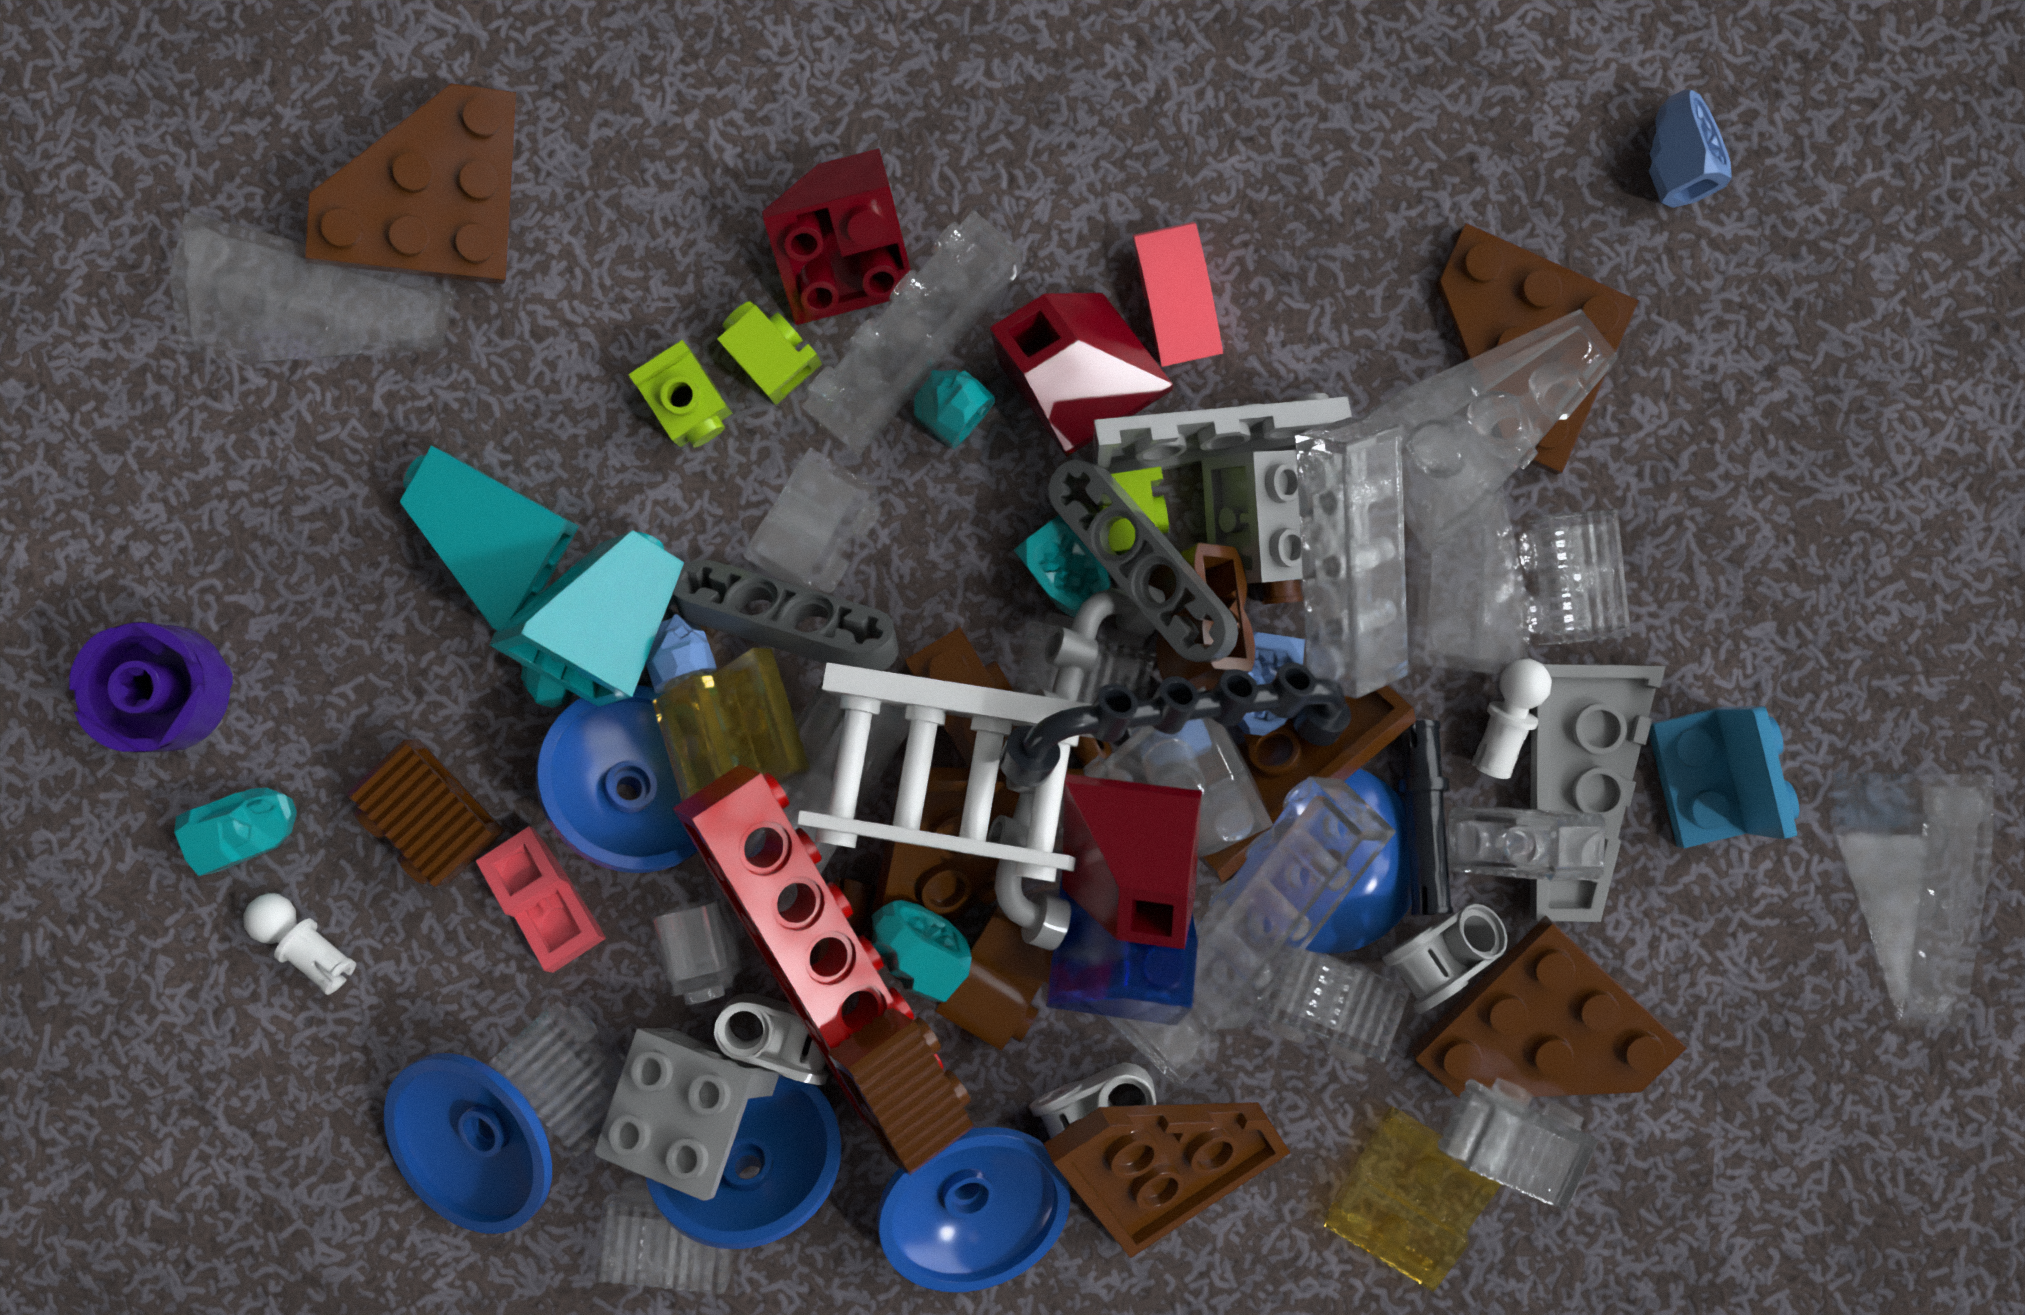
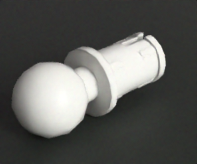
[1472,658,1552,779]
[243,893,356,995]

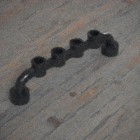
[999,662,1351,787]

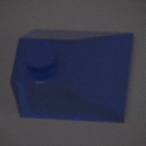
[1046,877,1198,1026]

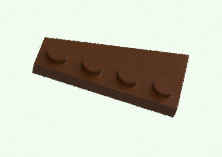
[1148,670,1416,883]

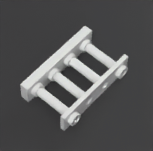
[797,663,1095,882]

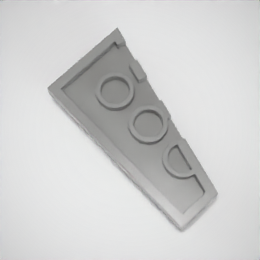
[1093,393,1353,474]
[1530,664,1666,922]

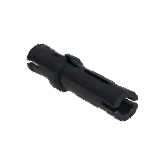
[1397,720,1454,916]

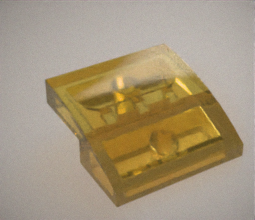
[652,648,810,802]
[1324,1105,1503,1292]

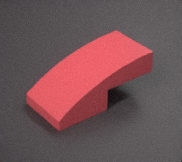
[1132,222,1223,367]
[476,826,606,973]

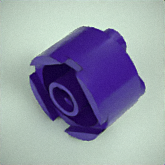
[69,622,233,752]

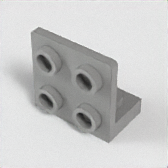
[1202,448,1355,583]
[595,1027,779,1201]

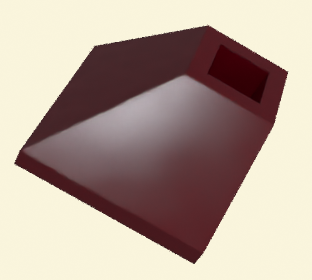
[762,148,917,325]
[989,293,1173,457]
[1062,774,1202,949]

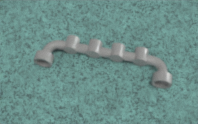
[986,585,1165,950]

